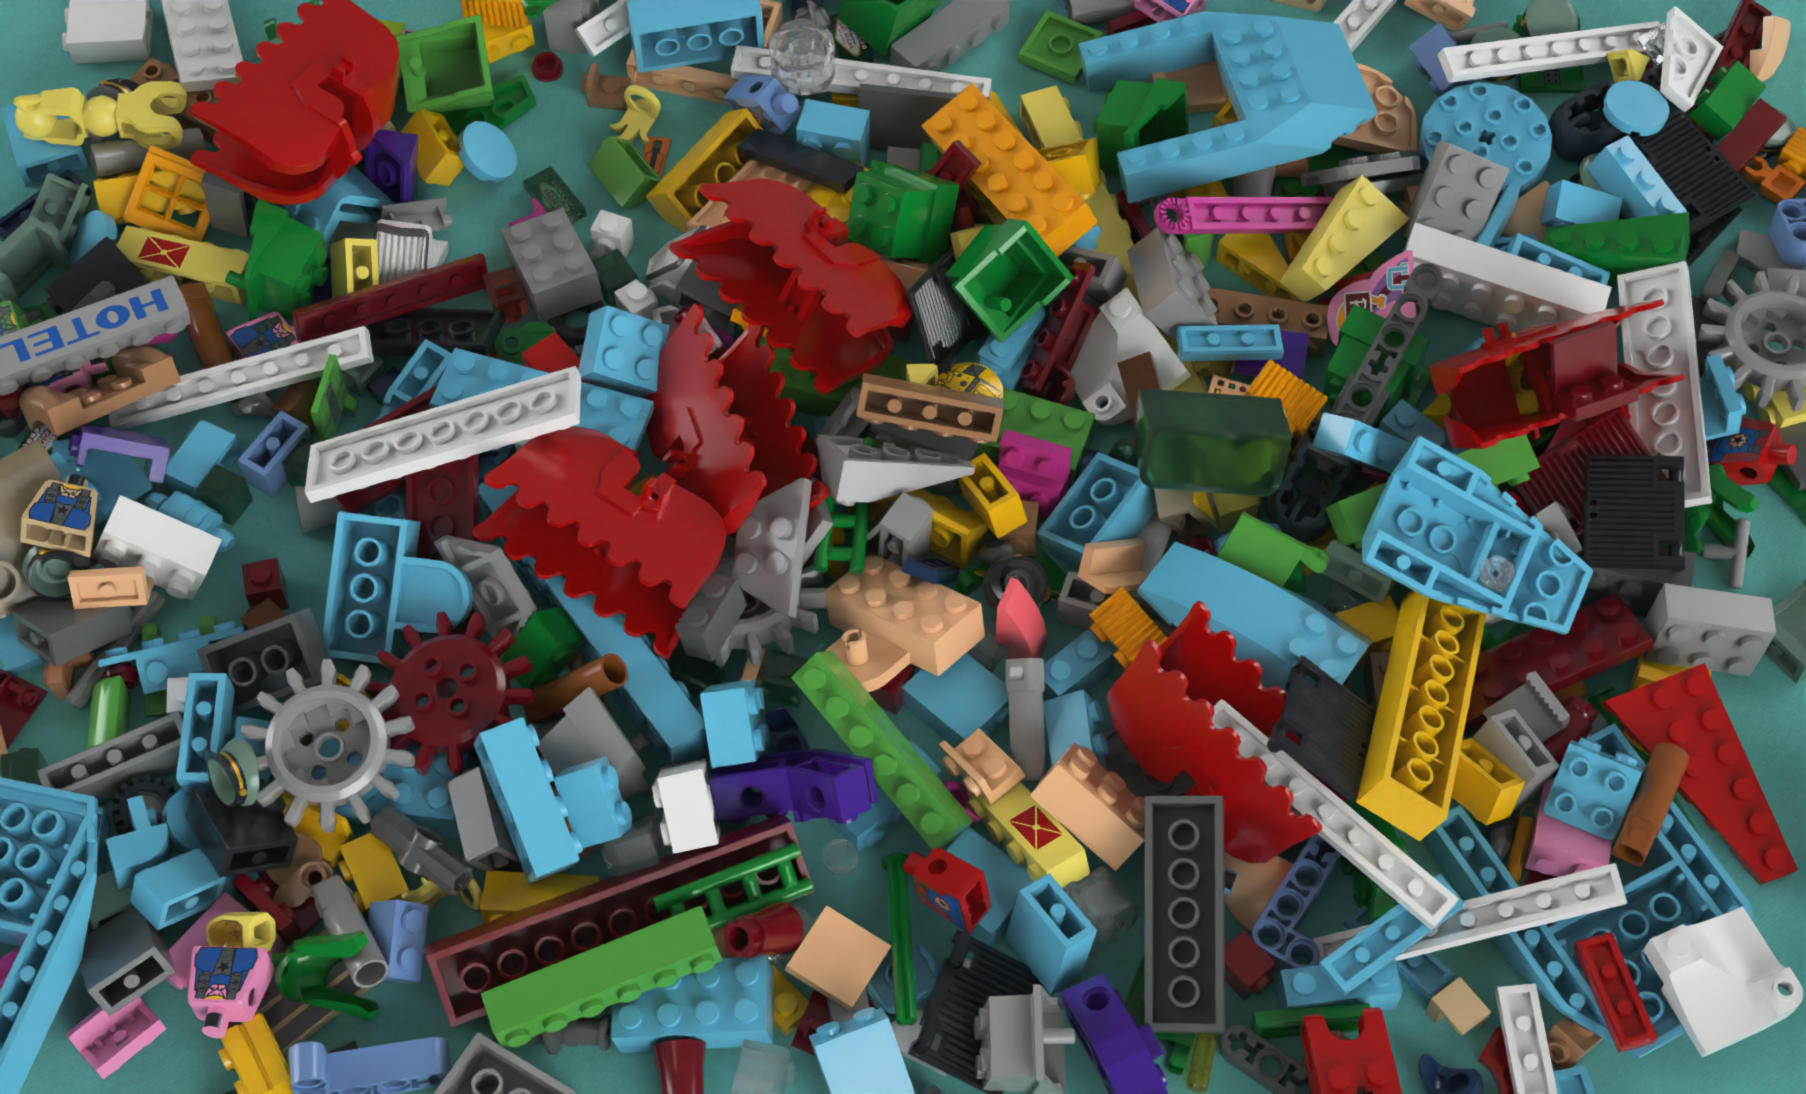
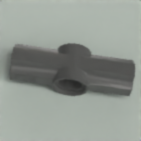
[370,806,473,895]

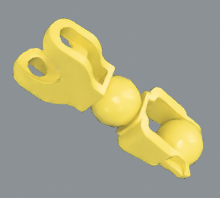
[13,81,187,149]

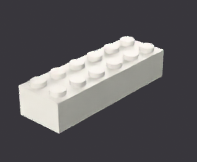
[1403,222,1612,332]

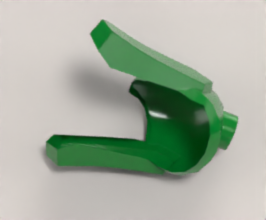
[1701,463,1759,560]
[272,930,379,1021]

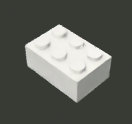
[92,495,222,600]
[652,758,721,854]

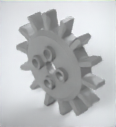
[1696,271,1806,411]
[686,538,827,667]
[240,659,416,833]

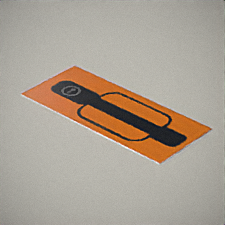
[642,136,671,178]

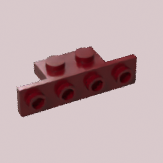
[1018,261,1098,392]

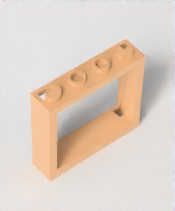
[626,0,783,106]

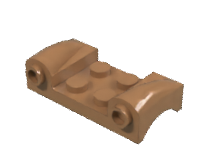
[19,345,181,436]

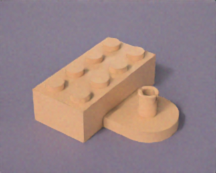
[824,553,985,692]

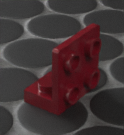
[1550,321,1639,422]
[232,872,323,947]

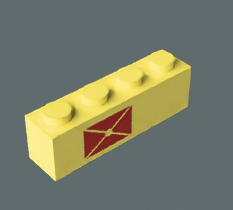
[116,225,249,305]
[966,781,1090,890]

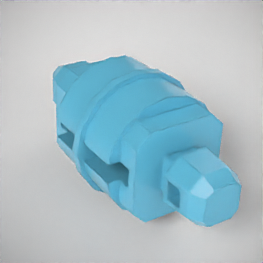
[145,491,235,552]

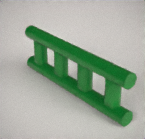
[813,438,876,574]
[652,842,814,931]

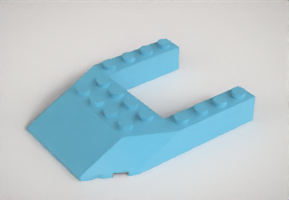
[1078,11,1377,203]
[1423,723,1753,1059]
[0,777,98,1094]

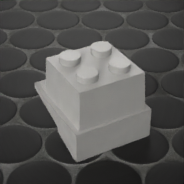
[537,687,653,801]
[974,984,1075,1094]

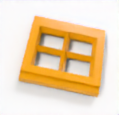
[123,145,211,242]

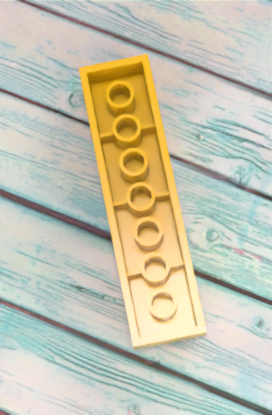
[1356,590,1486,841]

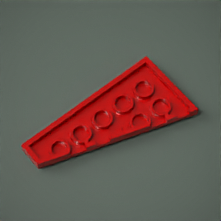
[1601,663,1798,885]

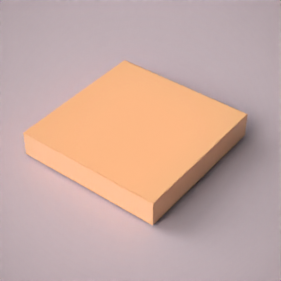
[785,905,891,1011]

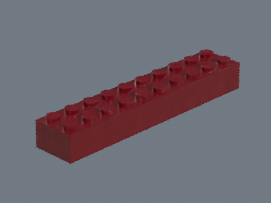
[423,814,815,1028]

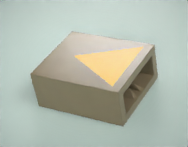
[1146,431,1219,540]

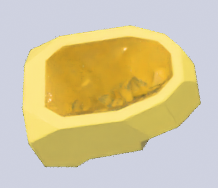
[206,912,276,952]

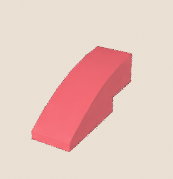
[995,577,1047,659]

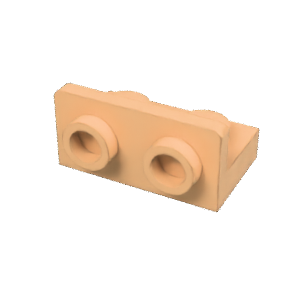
[938,728,1025,805]

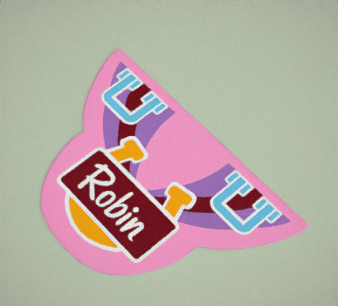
[1327,250,1420,380]

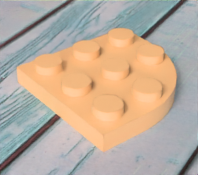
[1331,63,1418,154]

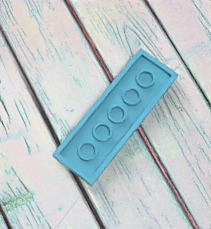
[429,348,654,452]

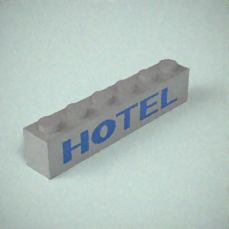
[0,275,191,395]

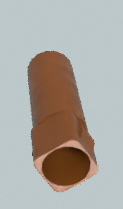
[178,282,236,369]
[523,653,628,724]
[1611,743,1690,867]

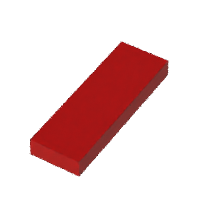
[1573,932,1658,1053]

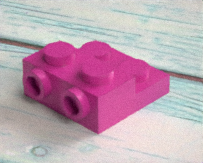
[997,429,1072,518]

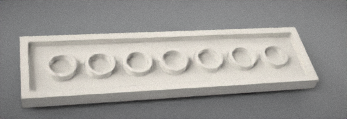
[1617,261,1712,508]
[305,366,581,503]

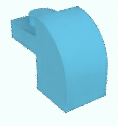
[105,795,171,889]

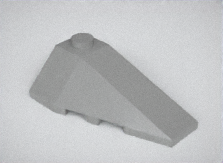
[817,435,975,506]

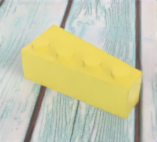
[1280,175,1410,302]

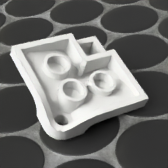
[1070,287,1191,426]
[1643,906,1803,1058]

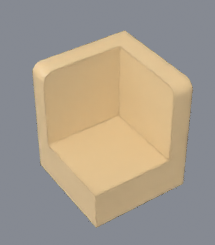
[1425,977,1491,1035]

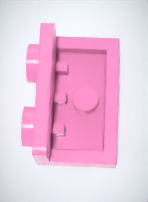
[66,997,166,1080]

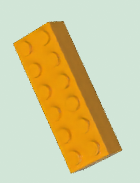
[921,83,1098,257]

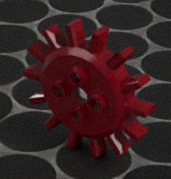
[364,611,536,778]

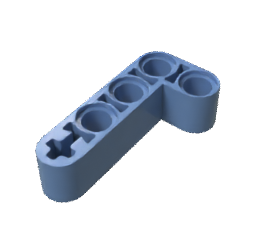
[1768,198,1806,267]
[1251,834,1341,974]
[288,1037,451,1094]

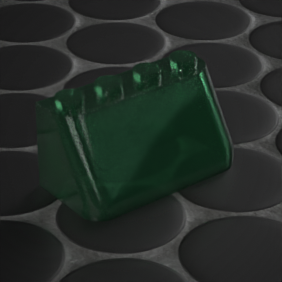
[1136,388,1292,496]

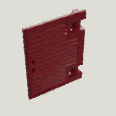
[1515,407,1668,542]

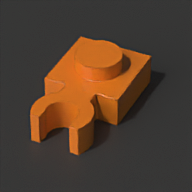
[1742,156,1806,204]

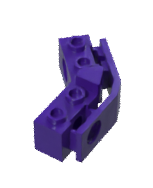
[709,749,879,824]
[1060,973,1168,1094]

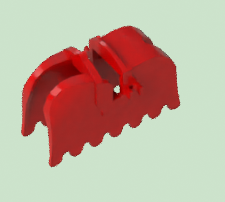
[190,0,399,205]
[669,178,912,395]
[1428,299,1685,449]
[646,303,829,539]
[472,426,727,659]
[1108,600,1348,863]

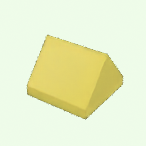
[1606,49,1650,83]
[906,364,938,386]

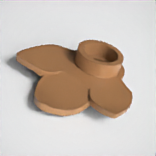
[266,832,335,908]

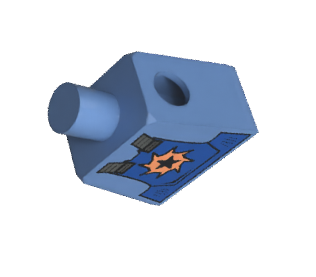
[723,74,802,136]

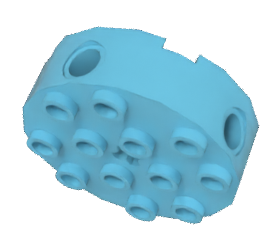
[1417,82,1552,213]

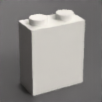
[62,0,154,64]

